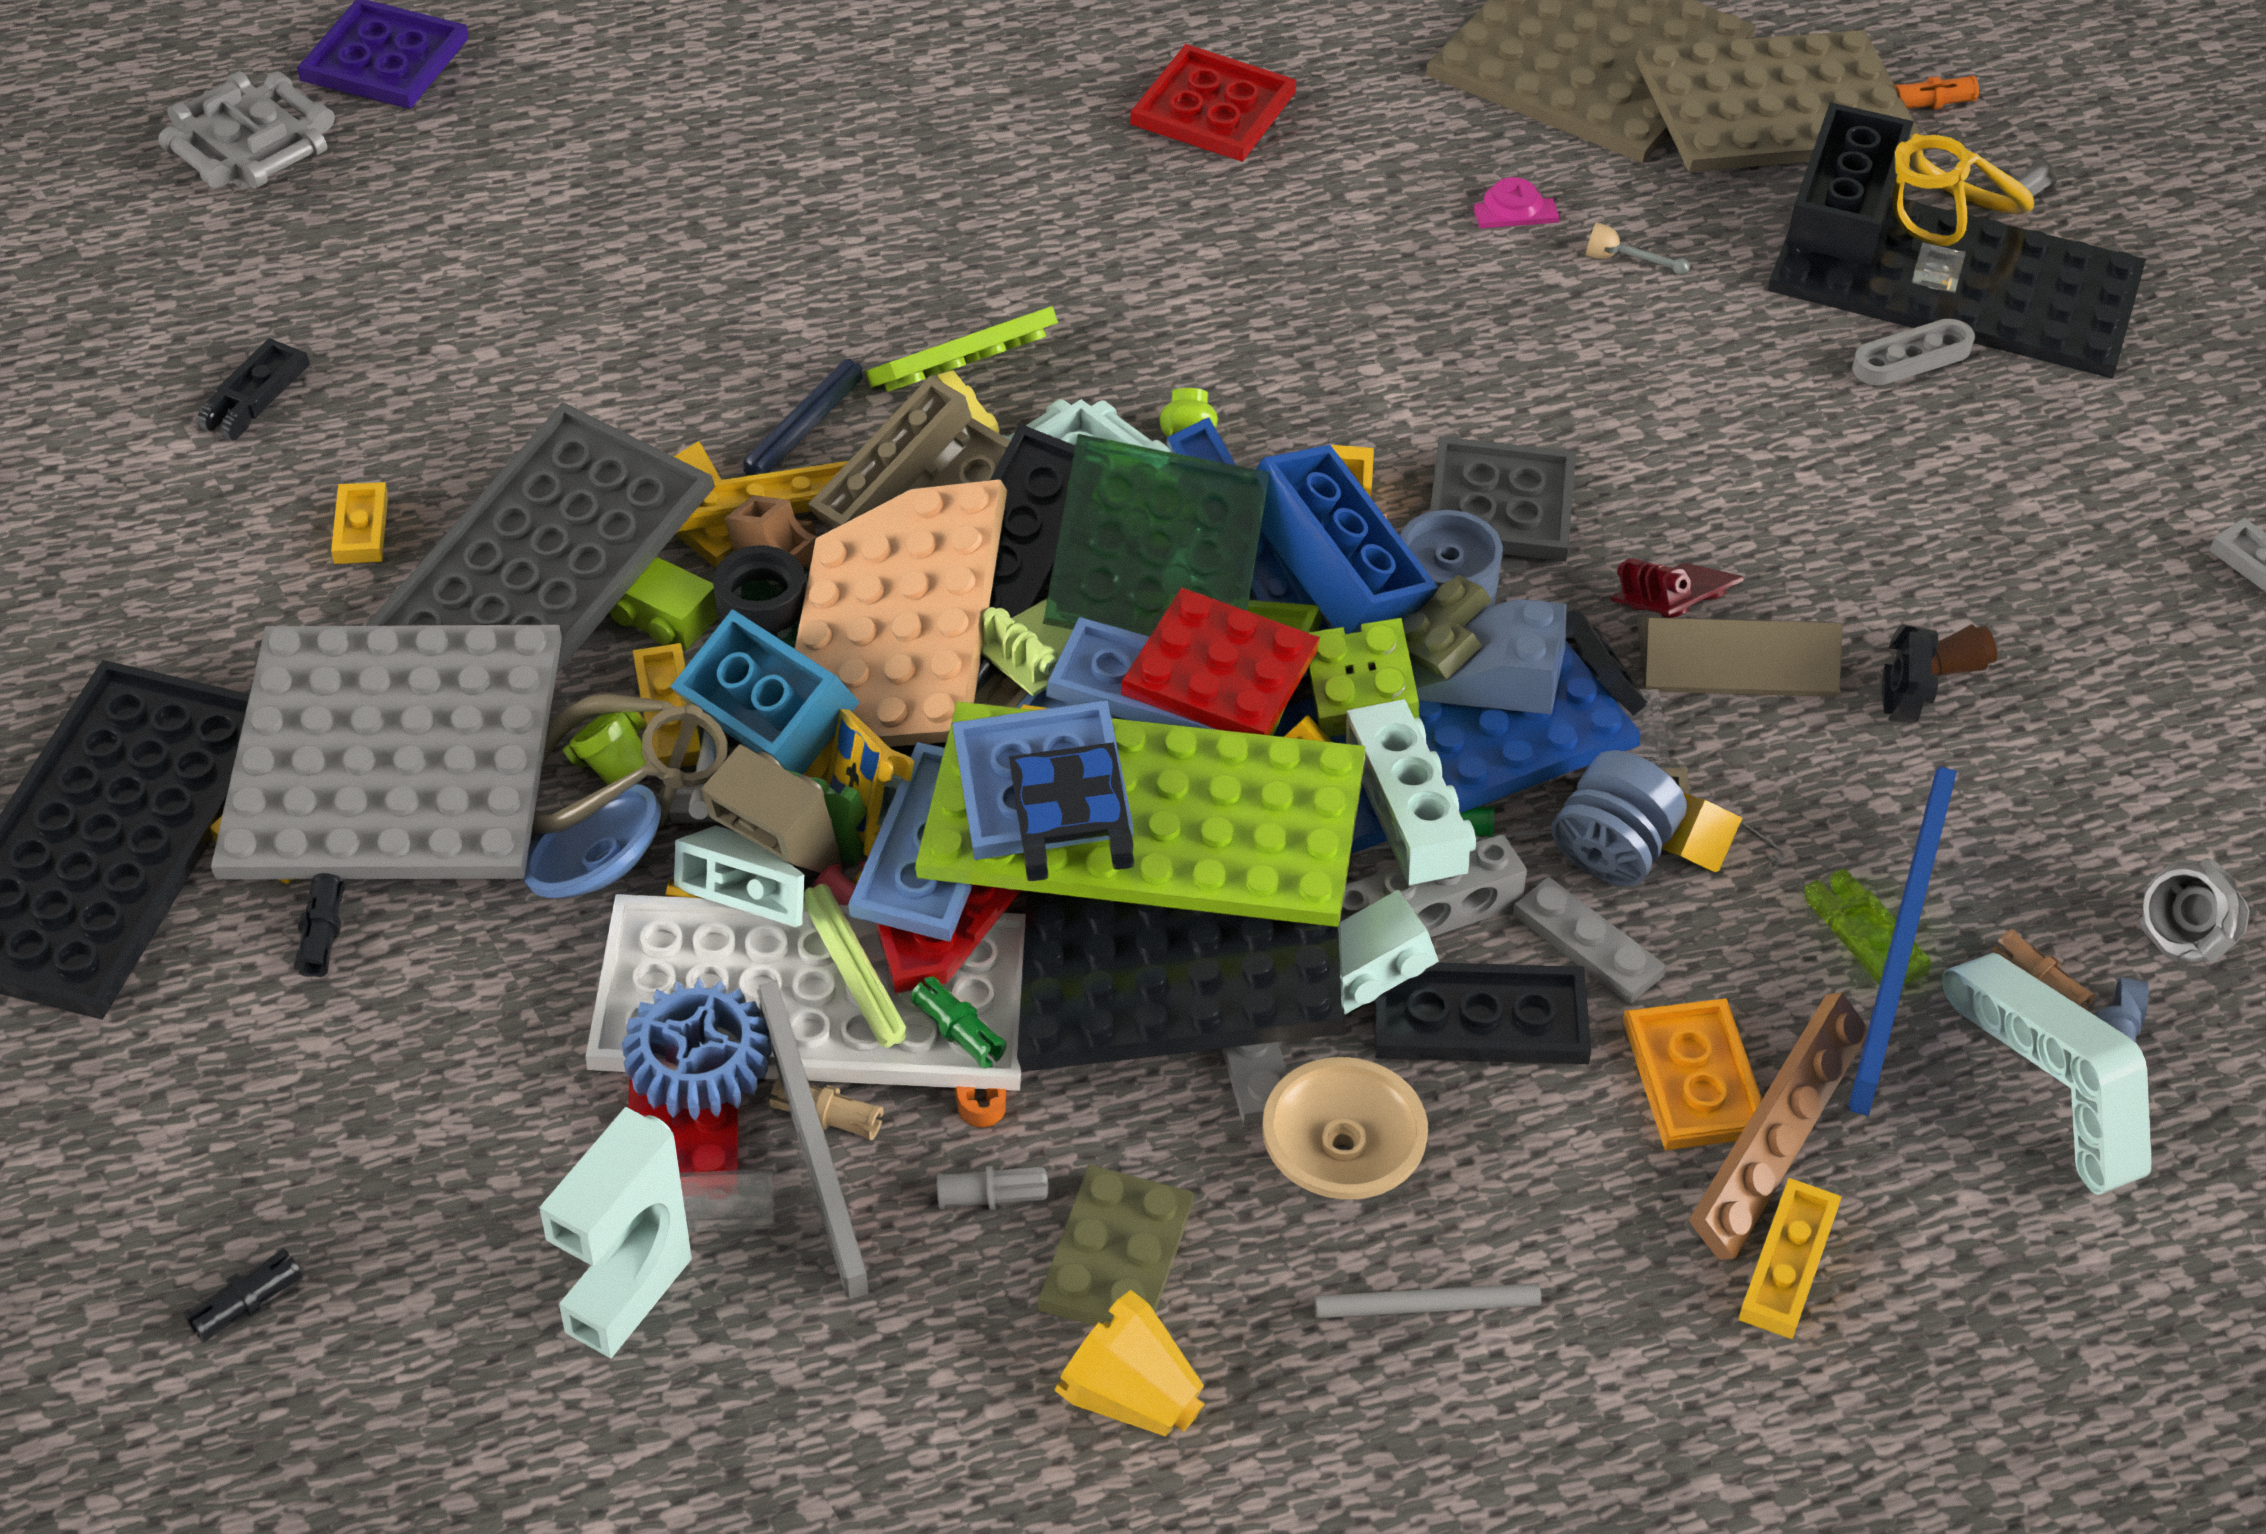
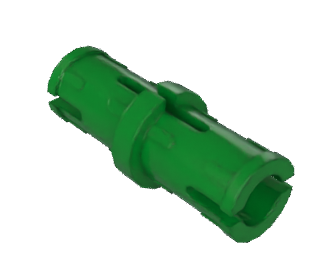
[911,976,1007,1068]

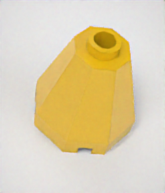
[1054,1290,1205,1437]

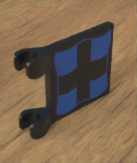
[1009,742,1134,881]

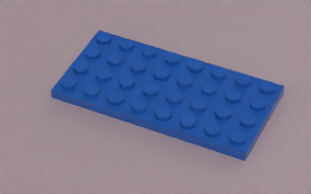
[1274,641,1640,855]

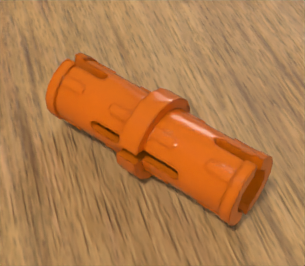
[1894,75,1979,110]

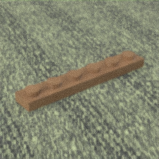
[1688,992,1868,1260]

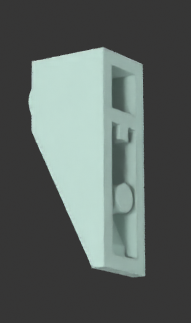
[674,826,804,927]

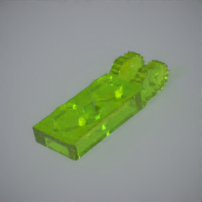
[1804,868,1932,986]

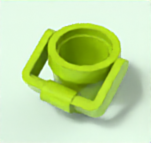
[562,712,647,785]

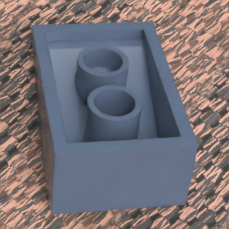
[1411,599,1566,715]

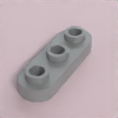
[1852,319,1975,385]

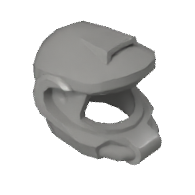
[2139,858,2250,964]

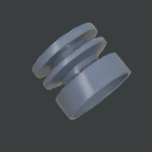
[1551,750,1687,887]

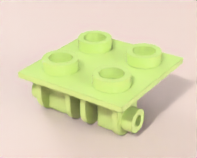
[981,599,1076,696]

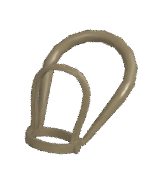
[532,693,727,834]

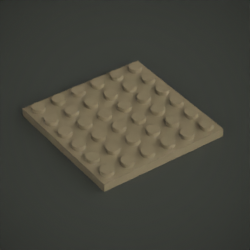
[1426,0,1756,163]

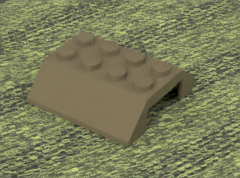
[808,375,1010,531]

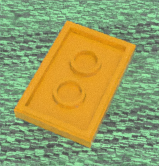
[1623,998,1762,1150]

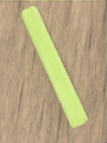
[803,884,906,1048]

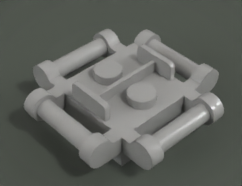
[158,71,335,189]

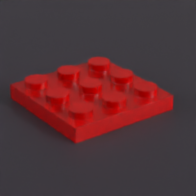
[1130,44,1296,162]
[1121,587,1320,735]

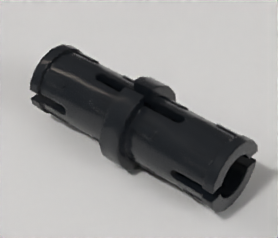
[294,873,345,977]
[183,1248,302,1343]

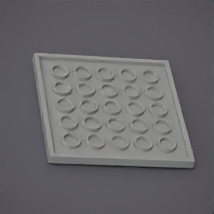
[211,625,562,879]

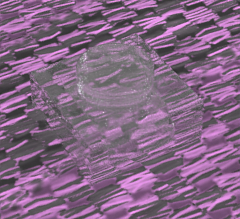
[1912,243,1966,293]

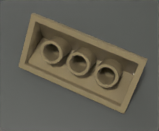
[1637,616,1843,697]

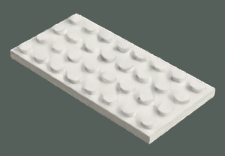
[586,894,1026,1091]

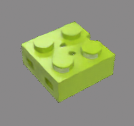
[1308,618,1419,737]

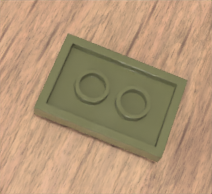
[1038,1164,1194,1326]

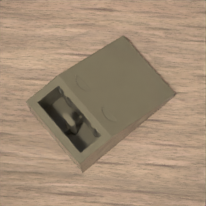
[701,744,845,875]

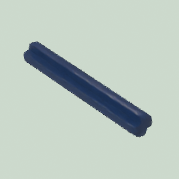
[743,358,863,476]

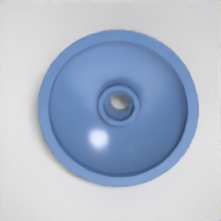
[523,784,661,899]

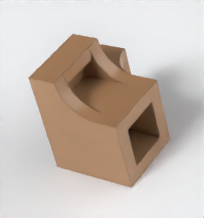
[725,495,818,568]

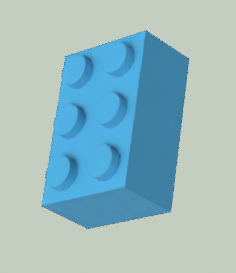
[670,609,860,775]

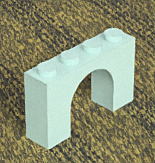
[539,1107,692,1358]

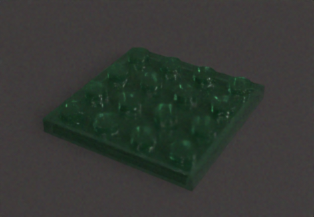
[1042,434,1270,637]

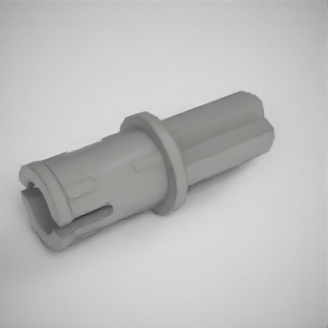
[937,1165,1048,1210]

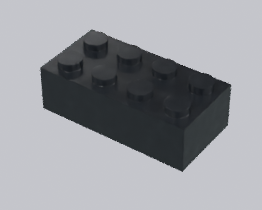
[1786,102,1914,265]

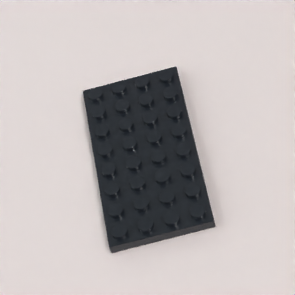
[1767,199,2146,379]
[0,660,250,1020]

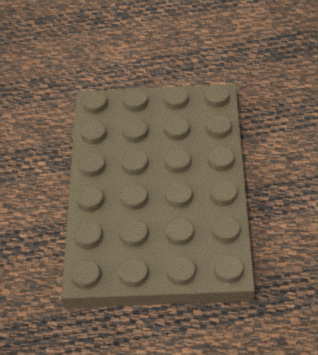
[1635,30,1921,172]

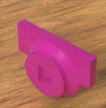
[1474,177,1560,228]

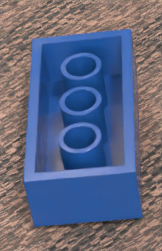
[1236,445,1439,634]

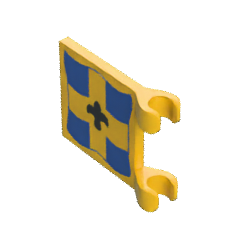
[827,709,914,857]

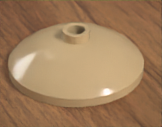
[1262,1057,1428,1200]

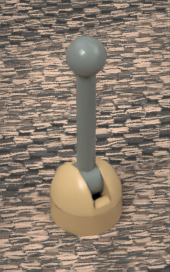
[1585,222,1690,275]

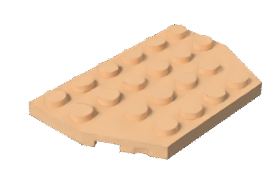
[795,480,1007,747]

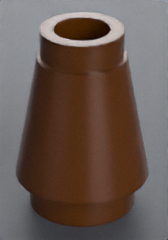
[1931,624,1997,675]

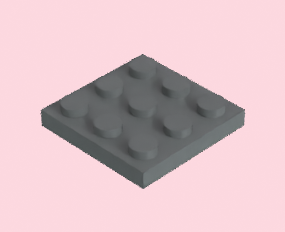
[1430,436,1576,562]

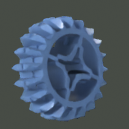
[622,977,772,1121]

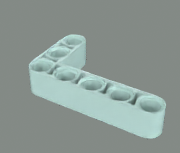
[1942,952,2151,1195]

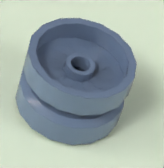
[1400,509,1503,608]

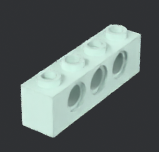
[1346,699,1476,886]

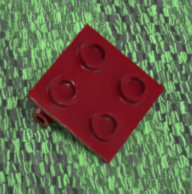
[1610,558,1744,618]

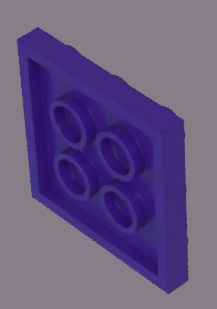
[297,0,469,109]

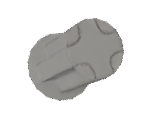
[2007,159,2057,196]

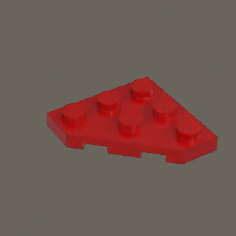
[860,862,1021,993]

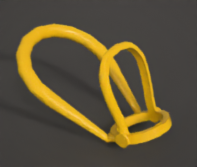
[1892,133,2034,246]

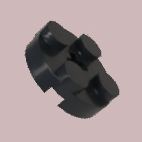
[1881,624,1938,724]

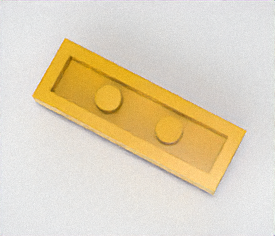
[632,643,701,767]
[1738,1178,1842,1340]

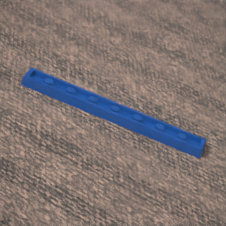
[1848,766,1957,1116]

